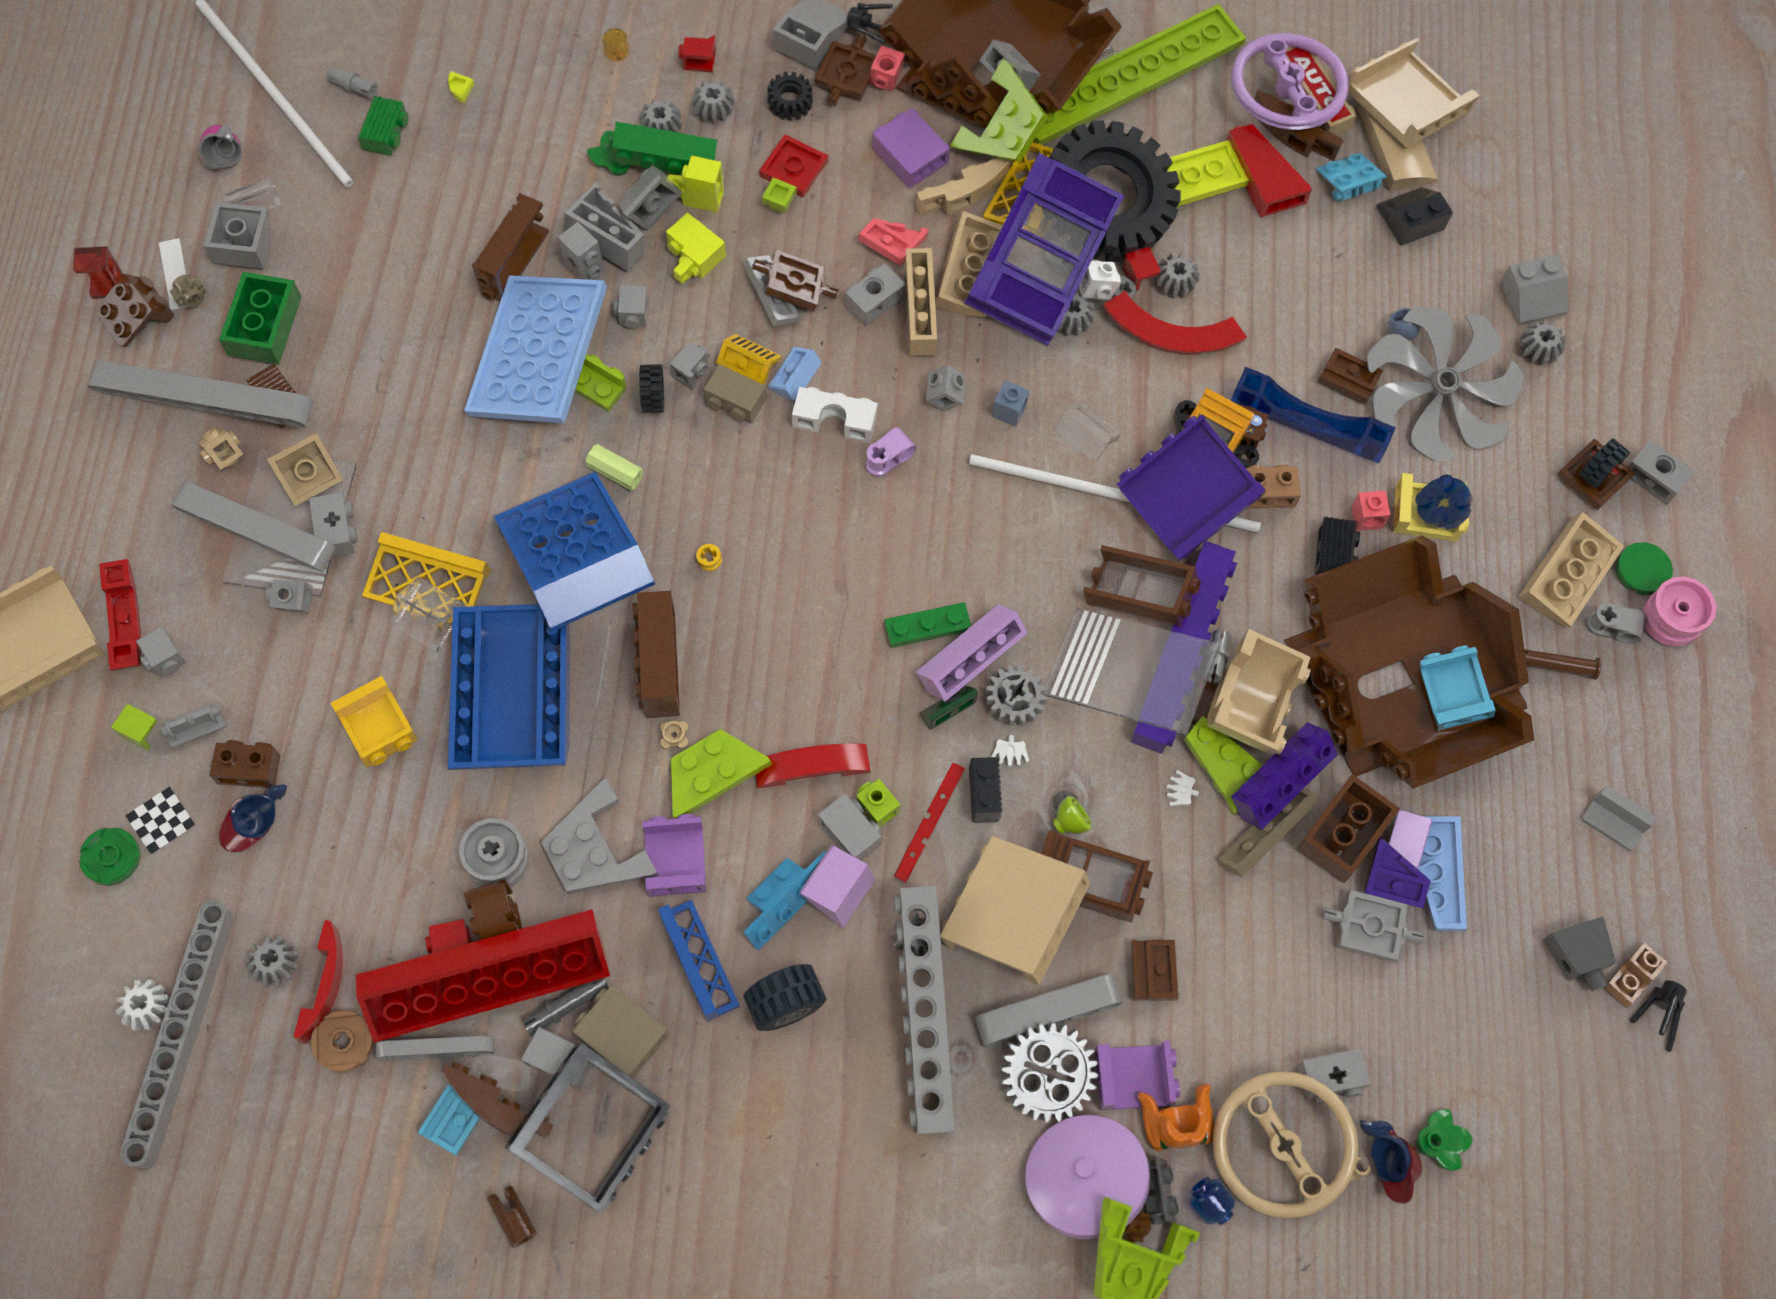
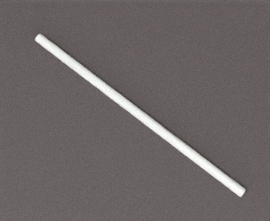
[195,0,354,188]
[969,454,1261,533]

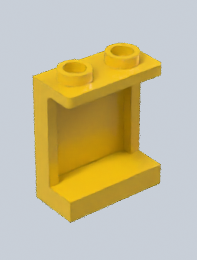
[330,676,418,768]

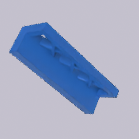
[658,900,740,1022]

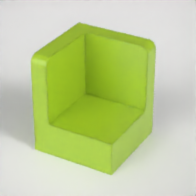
[111,703,157,751]

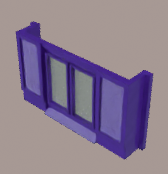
[964,153,1124,346]

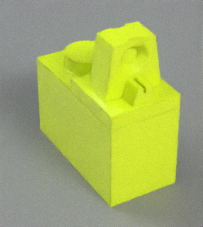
[668,156,724,213]
[666,212,726,284]

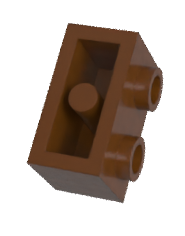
[209,740,281,788]

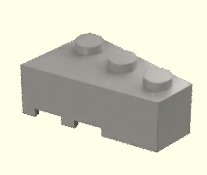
[564,182,644,271]

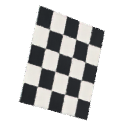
[125,786,195,854]

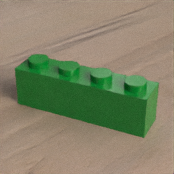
[610,121,717,174]

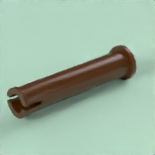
[1525,649,1601,680]

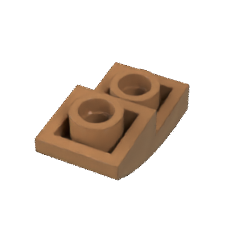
[1605,942,1668,1008]

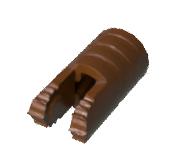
[487,1186,537,1248]

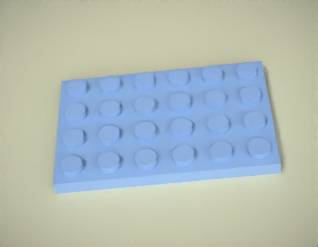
[464,276,607,423]

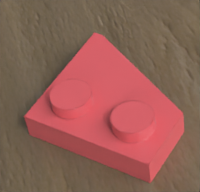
[858,218,929,266]

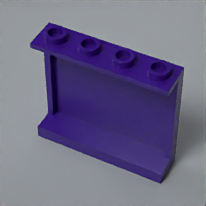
[1117,414,1266,562]

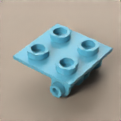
[1316,153,1386,202]

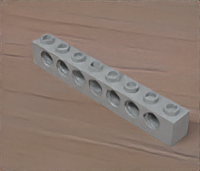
[894,886,955,1134]

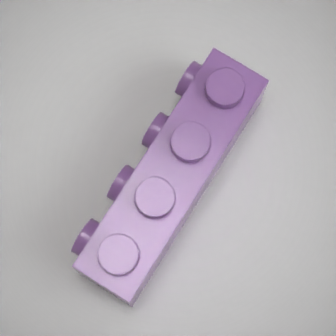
[916,604,1028,701]

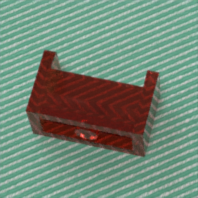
[73,246,123,299]

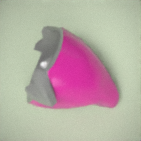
[199,123,242,169]

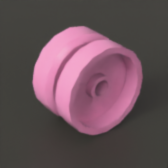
[1642,576,1717,647]

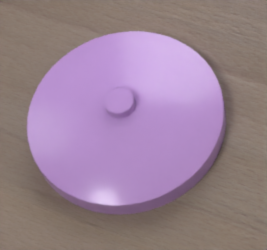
[1025,1115,1150,1239]

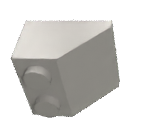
[618,165,682,230]
[204,202,270,269]
[1500,255,1568,325]

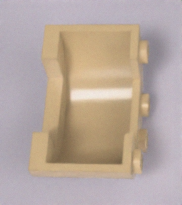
[1207,629,1310,755]

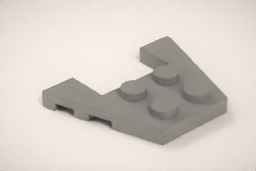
[541,778,658,894]

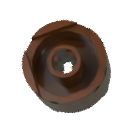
[464,879,523,940]

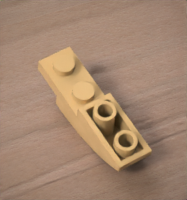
[916,158,1010,216]

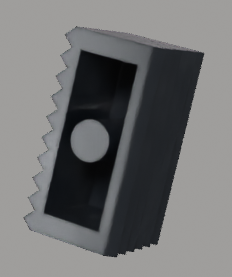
[1314,516,1360,575]
[969,757,1003,823]

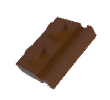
[1318,348,1383,405]
[1131,940,1179,1001]

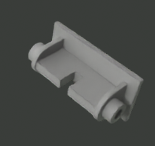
[160,702,227,749]

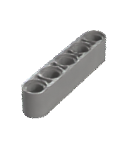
[975,974,1122,1048]

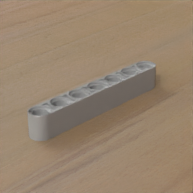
[171,481,336,573]

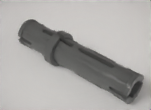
[522,978,609,1037]

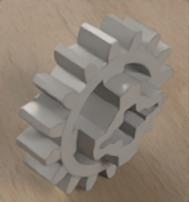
[986,665,1047,726]

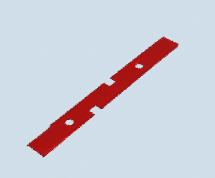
[893,763,965,883]

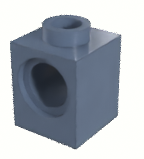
[992,380,1030,427]

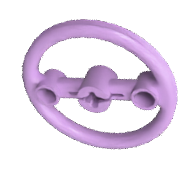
[1231,33,1349,130]

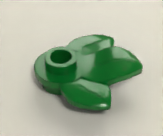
[587,130,631,176]
[1416,1109,1473,1171]

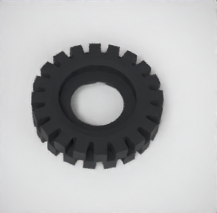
[1042,120,1181,262]

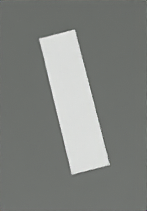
[159,238,187,310]

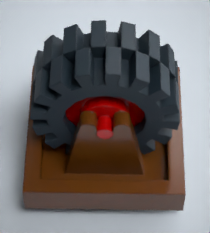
[1557,438,1636,511]

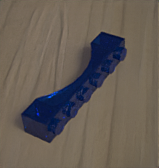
[1231,367,1396,464]

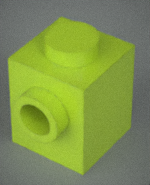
[856,779,901,827]

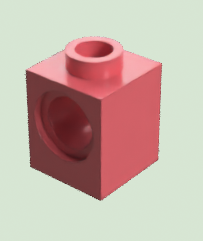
[870,45,905,92]
[1351,491,1391,531]

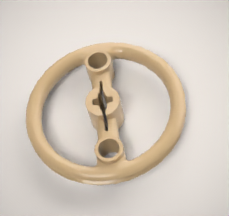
[1212,1071,1358,1218]

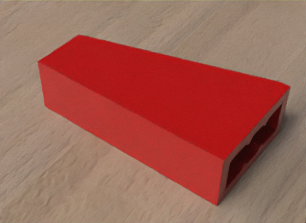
[1226,124,1312,218]

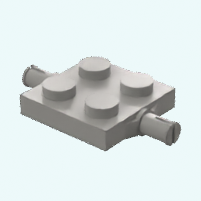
[1323,890,1424,963]

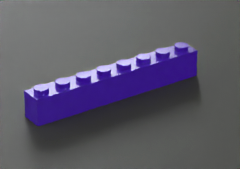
[1131,541,1237,754]

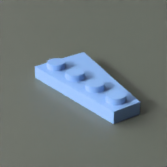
[1419,816,1467,932]

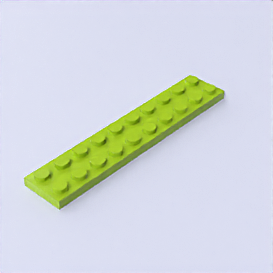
[1034,3,1246,145]

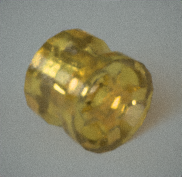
[603,28,629,61]

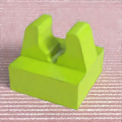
[762,178,796,214]

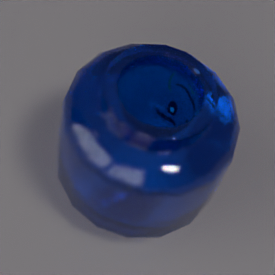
[1189,1177,1236,1225]

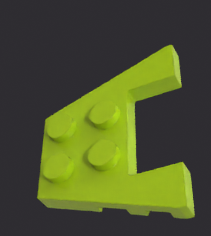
[950,59,1048,162]
[1093,1196,1200,1299]

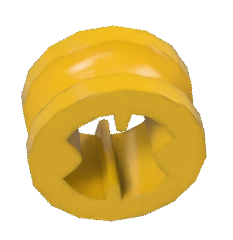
[696,544,722,571]

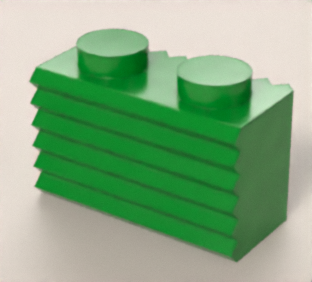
[358,96,409,156]

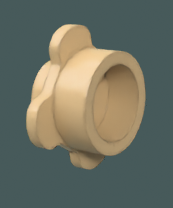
[660,721,688,749]

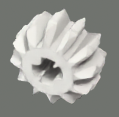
[115,979,170,1031]

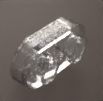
[471,1053,532,1094]

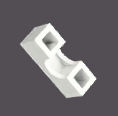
[792,387,878,443]

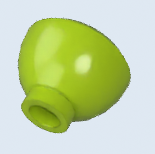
[1053,796,1092,834]

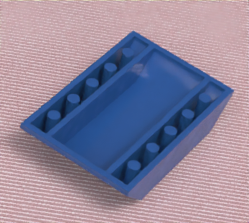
[448,604,570,770]

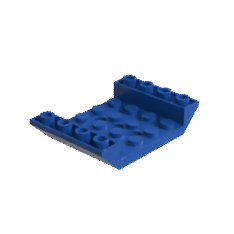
[492,472,655,631]

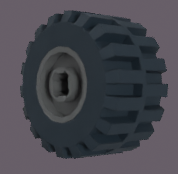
[743,964,827,1031]

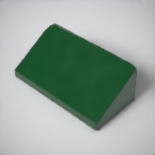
[919,686,978,730]

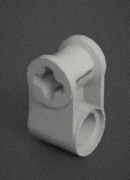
[1586,603,1645,644]

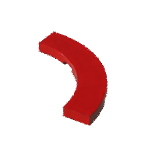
[1102,291,1247,355]

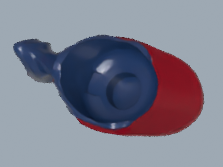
[219,784,287,852]
[1359,1120,1423,1204]

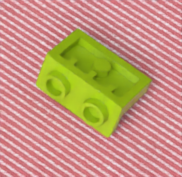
[575,354,627,413]

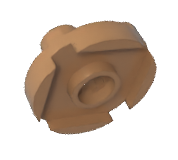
[311,1010,374,1073]

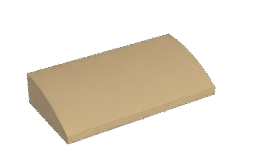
[1358,104,1438,192]
[935,211,1002,317]
[1518,512,1624,628]

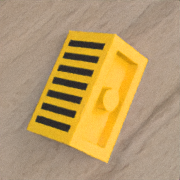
[716,334,782,385]

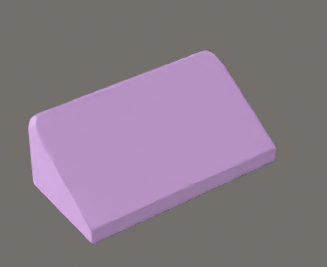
[1389,810,1432,869]

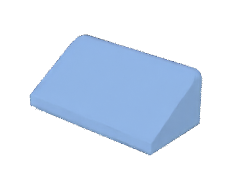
[768,347,821,401]

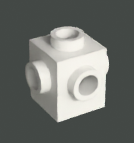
[1079,261,1121,300]

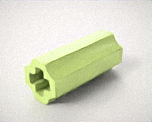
[585,444,644,491]

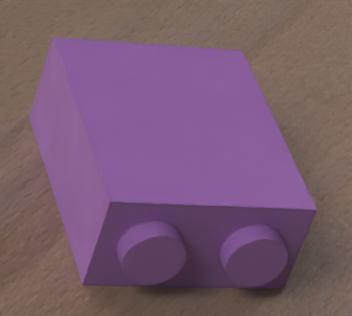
[872,108,950,189]

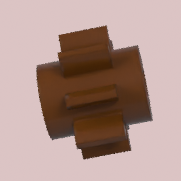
[1122,1208,1151,1243]

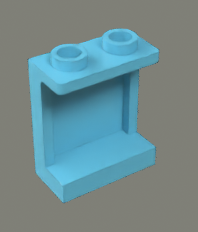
[1419,646,1495,731]

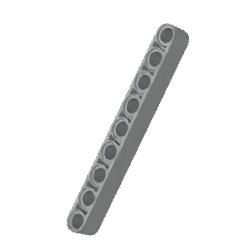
[87,360,314,428]
[120,901,233,1171]

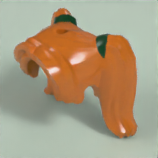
[1138,1083,1214,1151]

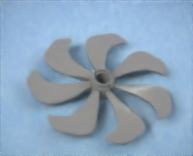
[1367,307,1524,462]

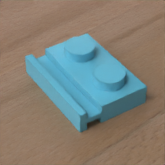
[418,1085,480,1156]

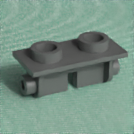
[1145,1158,1179,1225]

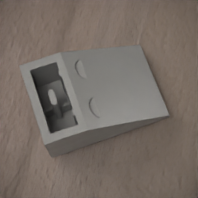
[773,0,848,69]

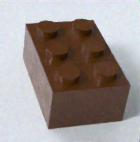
[1297,774,1400,883]

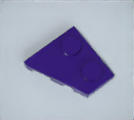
[1364,838,1431,908]

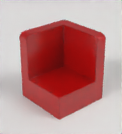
[1122,246,1161,291]

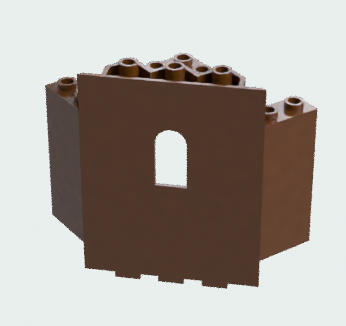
[878,0,1122,129]
[1284,535,1535,789]

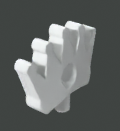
[991,735,1029,768]
[1166,770,1199,807]

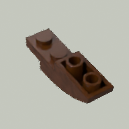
[1254,90,1344,161]
[441,1062,553,1138]

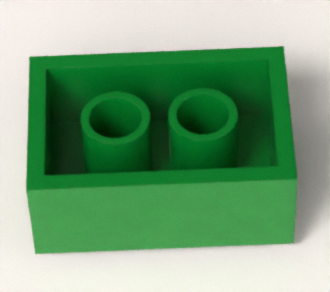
[219,272,302,365]

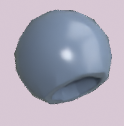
[1388,308,1421,341]

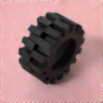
[767,71,813,121]
[639,364,665,413]

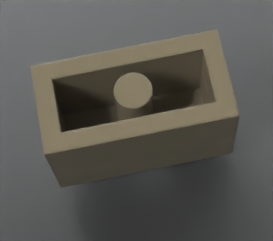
[703,364,767,424]

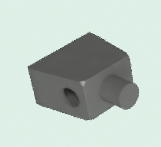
[1543,916,1615,992]

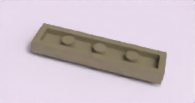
[1218,788,1319,878]

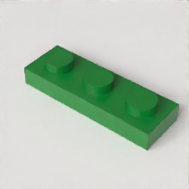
[884,602,971,648]

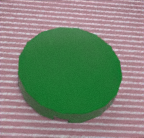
[1616,542,1673,595]
[79,827,141,886]

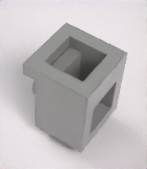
[670,341,710,391]
[265,579,313,613]

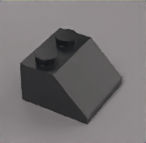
[1376,187,1453,246]

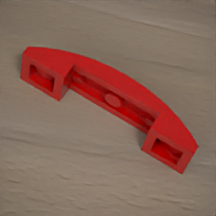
[99,559,141,671]
[756,743,871,789]
[293,920,343,1044]

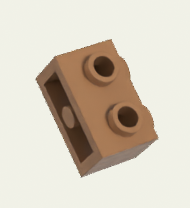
[1246,464,1301,509]

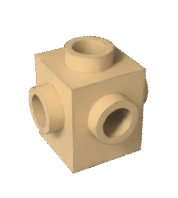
[198,427,243,470]

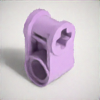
[866,427,917,477]

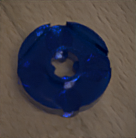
[1415,474,1473,529]

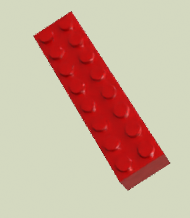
[356,909,611,1043]

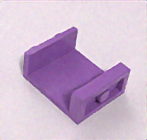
[642,814,707,897]
[1094,1040,1180,1111]

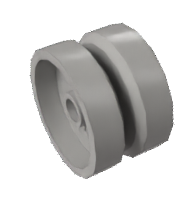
[459,818,530,887]

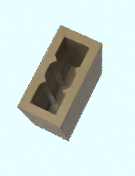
[573,984,670,1079]

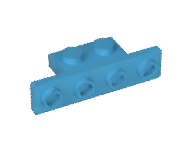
[744,851,827,950]

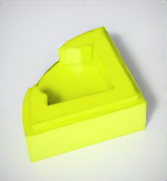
[448,71,475,104]

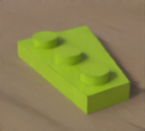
[1183,716,1263,815]

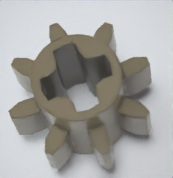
[170,275,206,308]

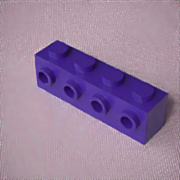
[1231,722,1338,830]

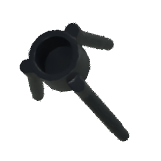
[847,2,893,44]
[1630,980,1687,1052]

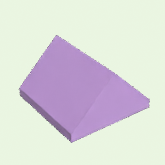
[799,845,875,928]

